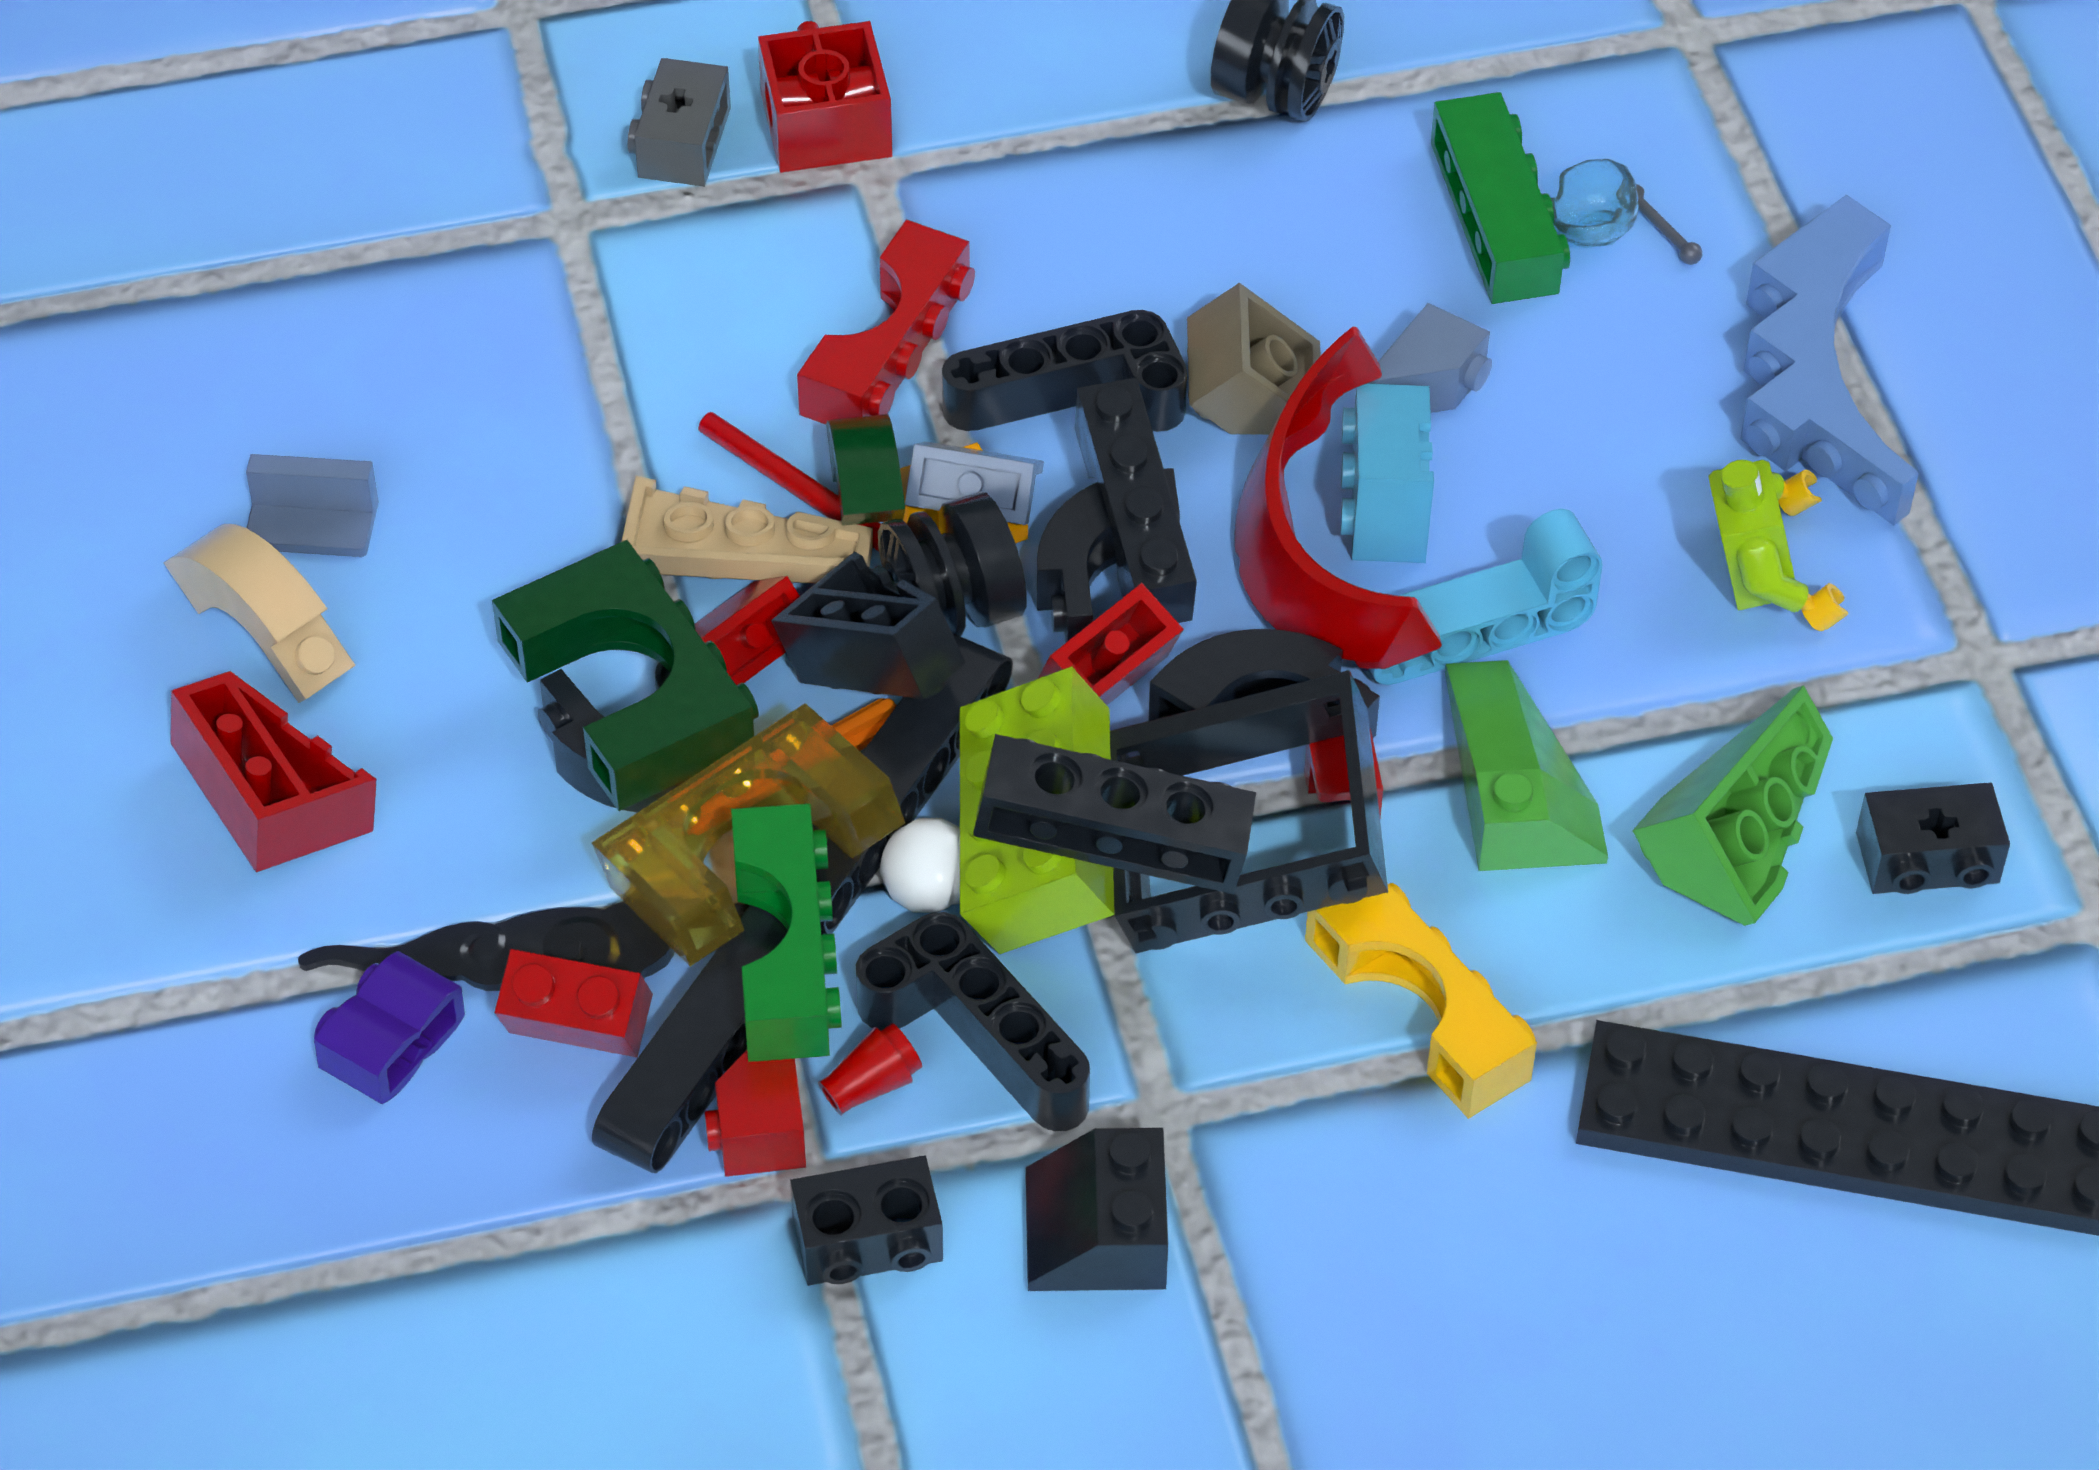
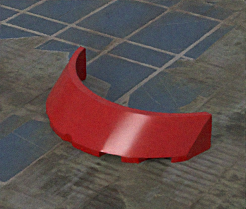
[1235,326,1442,669]

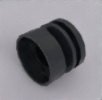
[1210,0,1344,121]
[878,492,1027,636]

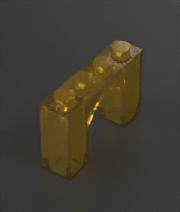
[591,703,905,966]

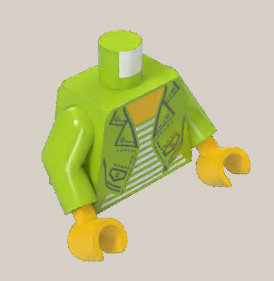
[1708,460,1848,631]

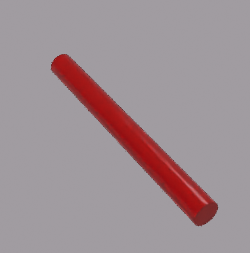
[698,412,881,552]

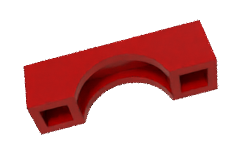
[797,219,975,425]

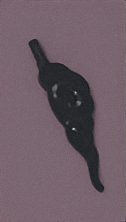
[298,897,750,991]

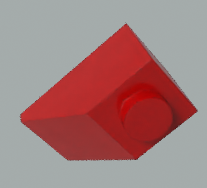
[704,1050,806,1177]

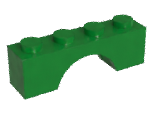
[731,803,842,1062]

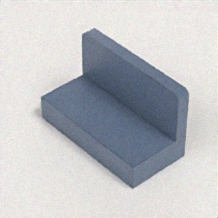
[905,442,1044,525]
[246,454,379,557]

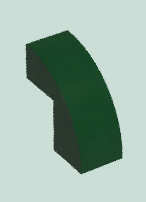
[826,414,905,526]

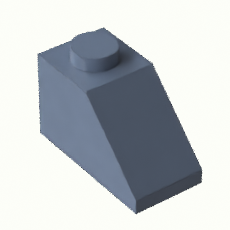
[1367,303,1492,413]

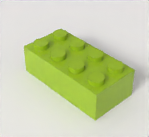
[960,666,1115,954]

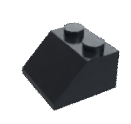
[1025,1128,1168,1291]

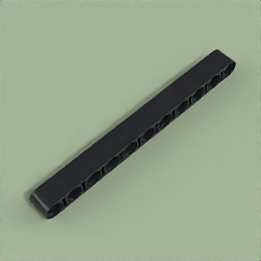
[592,634,1013,1173]

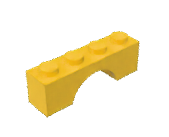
[1305,883,1537,1119]

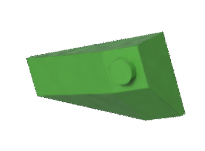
[1632,685,1833,926]

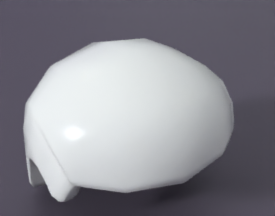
[880,818,960,913]

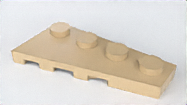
[621,476,873,584]

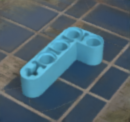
[1369,509,1602,685]

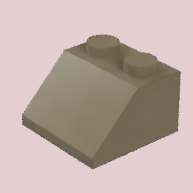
[1187,283,1321,435]

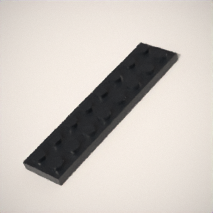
[1576,1020,2099,1236]

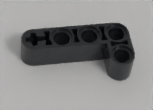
[942,310,1187,432]
[856,912,1090,1131]

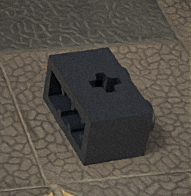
[1856,782,2010,894]

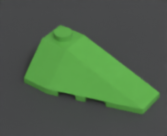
[1445,660,1608,871]

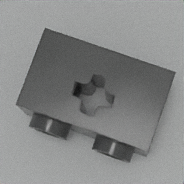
[627,58,731,187]

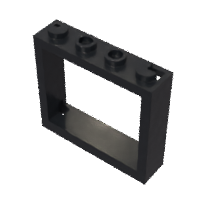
[1110,670,1388,953]

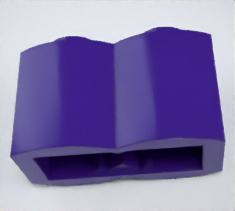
[314,951,465,1104]

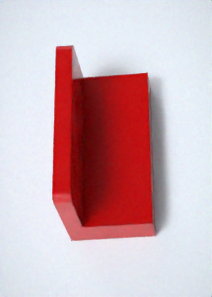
[695,576,800,685]

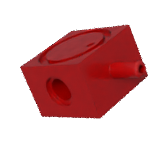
[758,21,893,173]

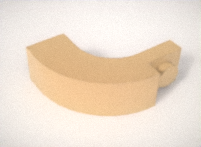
[164,524,355,703]

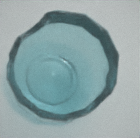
[1551,159,1639,248]

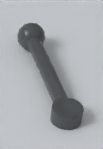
[1621,184,1703,265]

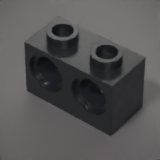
[790,1155,943,1286]

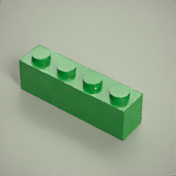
[1431,92,1570,304]

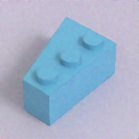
[1341,384,1434,563]

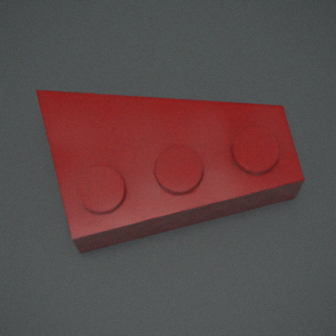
[171,671,377,872]

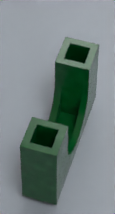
[492,540,759,811]

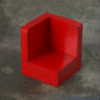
[1304,728,1383,818]

